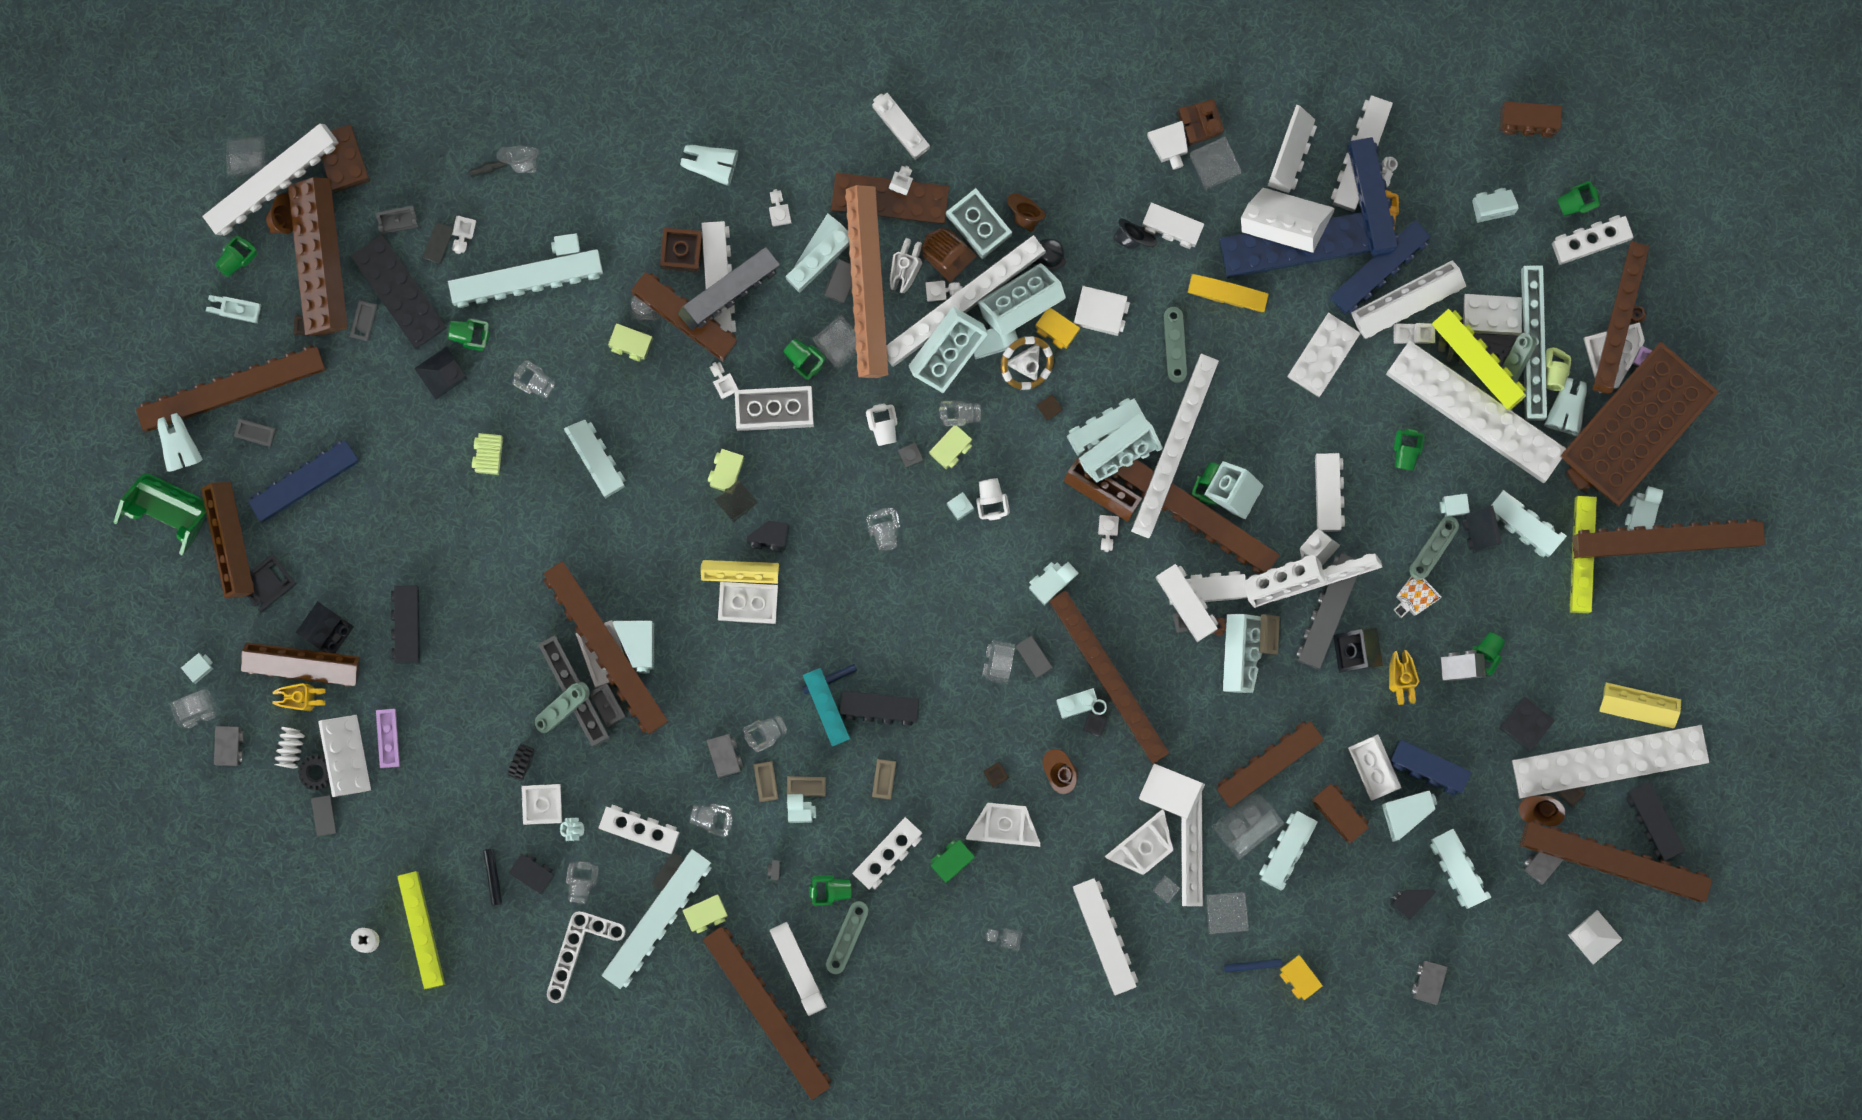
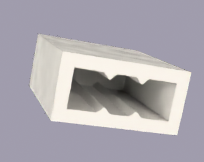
[1074,286,1130,336]

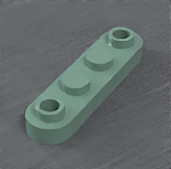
[1164,307,1187,383]
[1490,333,1537,401]
[1410,516,1459,580]
[535,682,589,733]
[826,901,869,974]

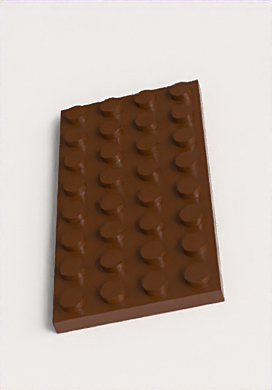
[1560,342,1719,507]

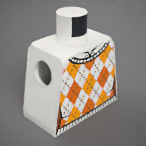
[1394,576,1441,618]

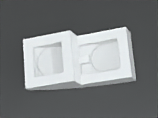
[1394,323,1435,344]

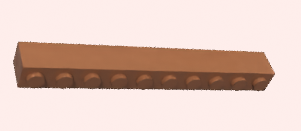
[845,185,888,378]

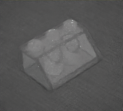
[1211,791,1284,860]

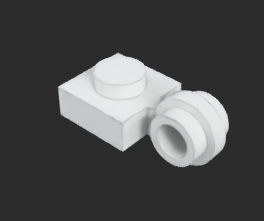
[1381,157,1398,187]
[889,166,913,195]
[769,189,791,227]
[452,216,476,254]
[926,281,962,302]
[710,362,738,399]
[1098,515,1119,552]

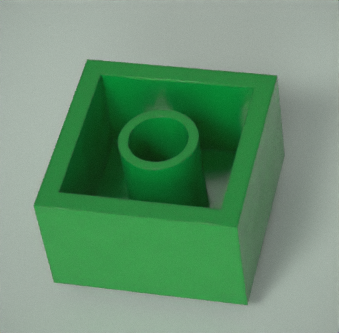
[930,840,975,883]

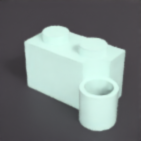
[974,326,1018,360]
[1625,486,1663,531]
[1029,562,1078,606]
[1056,688,1107,719]
[787,794,816,823]

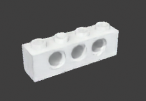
[1552,215,1633,265]
[1243,555,1326,608]
[599,805,680,854]
[852,817,922,890]

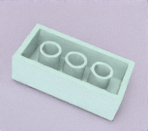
[978,263,1066,337]
[909,306,988,393]

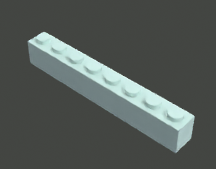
[448,249,603,308]
[1521,266,1547,421]
[602,849,711,989]

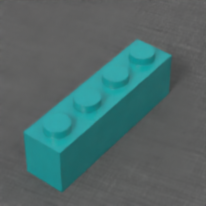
[803,668,850,746]

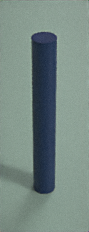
[802,664,857,694]
[1224,959,1283,973]

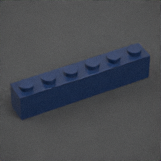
[1347,137,1399,255]
[1329,220,1431,315]
[248,440,360,523]

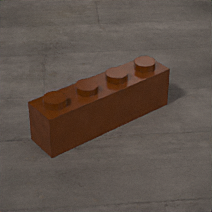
[1063,458,1142,522]

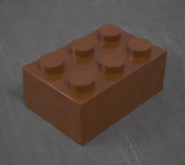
[1499,101,1562,138]
[321,124,370,193]
[1311,784,1369,844]

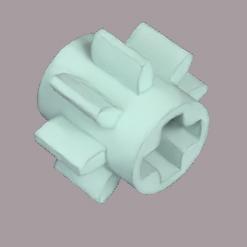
[560,818,584,841]

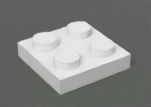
[522,784,562,825]

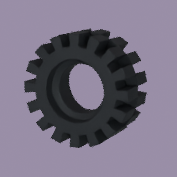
[508,743,535,781]
[298,755,330,790]

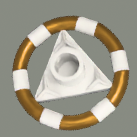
[1001,336,1054,390]

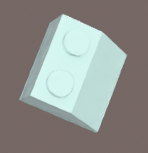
[1472,188,1519,223]

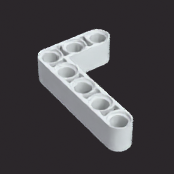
[547,911,626,1003]
[770,922,827,1016]

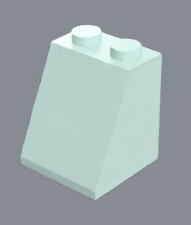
[1204,461,1263,519]
[613,621,654,673]
[1382,791,1437,842]

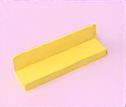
[701,560,779,584]
[1600,682,1681,728]

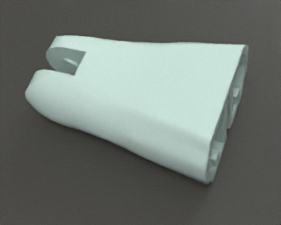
[680,145,738,186]
[1544,377,1587,436]
[158,413,203,471]

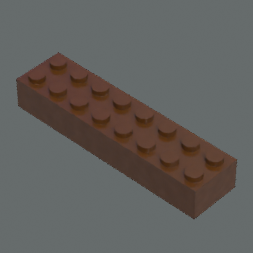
[288,177,348,336]

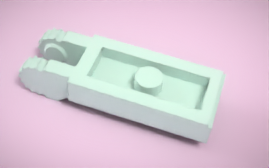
[206,295,262,324]

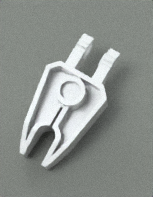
[890,238,922,293]

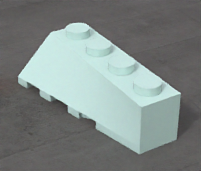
[786,213,850,293]
[1067,398,1146,457]
[1079,413,1163,482]
[564,420,626,499]
[1491,490,1566,557]
[1223,614,1262,693]
[1259,811,1317,890]
[1430,829,1491,909]

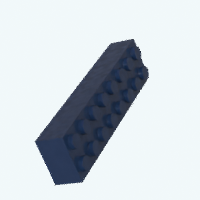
[1219,213,1371,279]

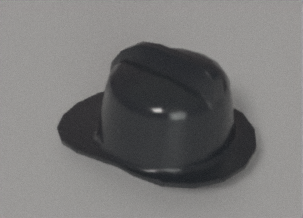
[1113,218,1157,249]
[1033,238,1066,270]

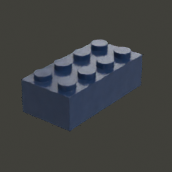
[1389,740,1471,796]

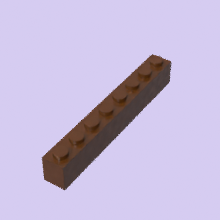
[1592,241,1649,395]

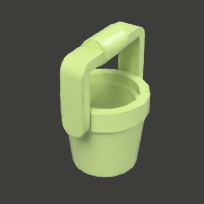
[1545,347,1571,391]

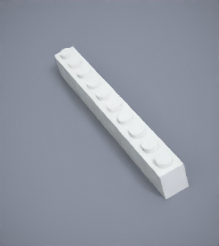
[886,235,1046,367]
[1131,354,1219,538]

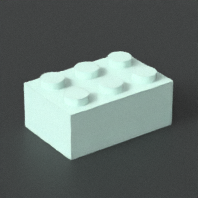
[946,188,1012,259]

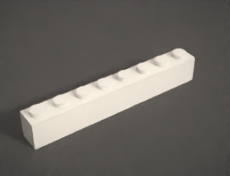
[203,124,339,236]

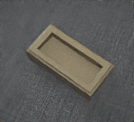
[1259,614,1280,655]
[872,759,896,800]
[753,761,779,802]
[787,776,826,797]

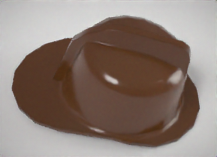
[266,193,293,234]
[1007,193,1046,232]
[1043,749,1078,794]
[1519,796,1565,826]

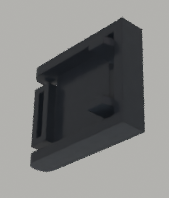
[247,554,297,613]

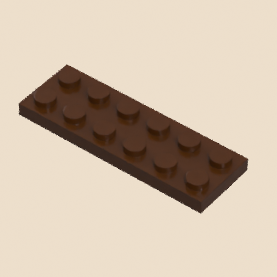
[831,173,949,224]

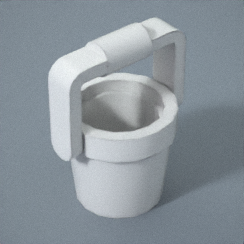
[866,404,897,446]
[976,478,1010,520]

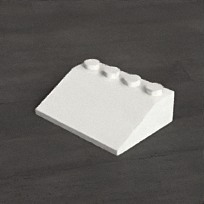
[1268,105,1317,193]
[1241,188,1334,252]

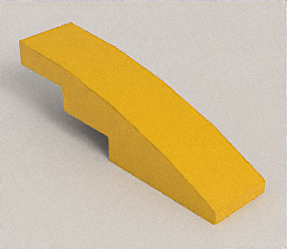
[1187,274,1268,312]

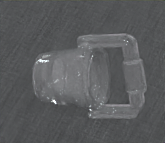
[512,360,556,399]
[939,401,981,426]
[867,508,900,551]
[743,715,787,752]
[690,804,732,837]
[566,861,599,904]

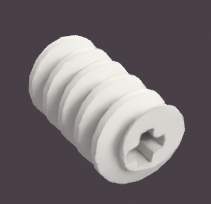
[274,727,305,769]
[351,928,380,953]

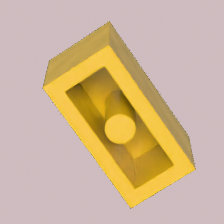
[1035,308,1080,349]
[1280,955,1323,1000]

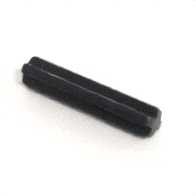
[483,849,502,906]

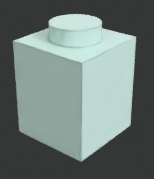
[551,233,580,258]
[947,492,974,520]
[1440,494,1470,517]
[181,653,213,684]

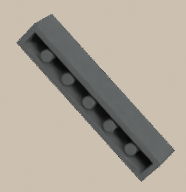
[1296,553,1357,670]
[538,635,610,748]

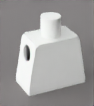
[1147,121,1187,170]
[1300,529,1340,565]

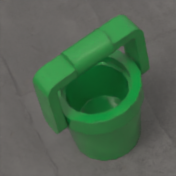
[1557,181,1600,216]
[215,236,257,277]
[447,319,490,351]
[783,338,826,380]
[1394,428,1425,471]
[1191,462,1220,506]
[1472,632,1505,675]
[809,875,851,906]

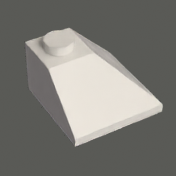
[1568,910,1622,964]

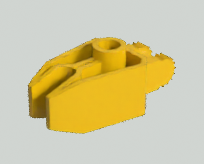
[1389,650,1420,705]
[273,683,325,711]

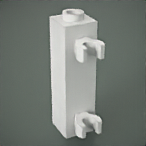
[872,93,930,160]

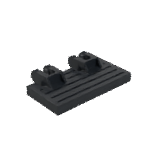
[1437,319,1518,368]

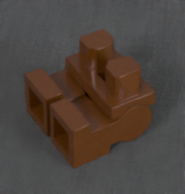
[1177,99,1224,146]

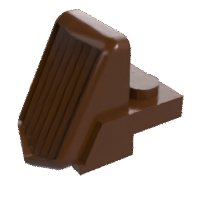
[921,228,976,283]

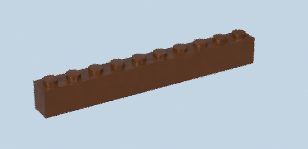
[136,345,326,433]
[1110,459,1280,575]
[1572,519,1765,559]
[543,561,669,735]
[1049,591,1169,764]
[1519,820,1712,903]
[702,926,832,1100]

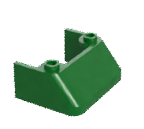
[113,474,207,555]

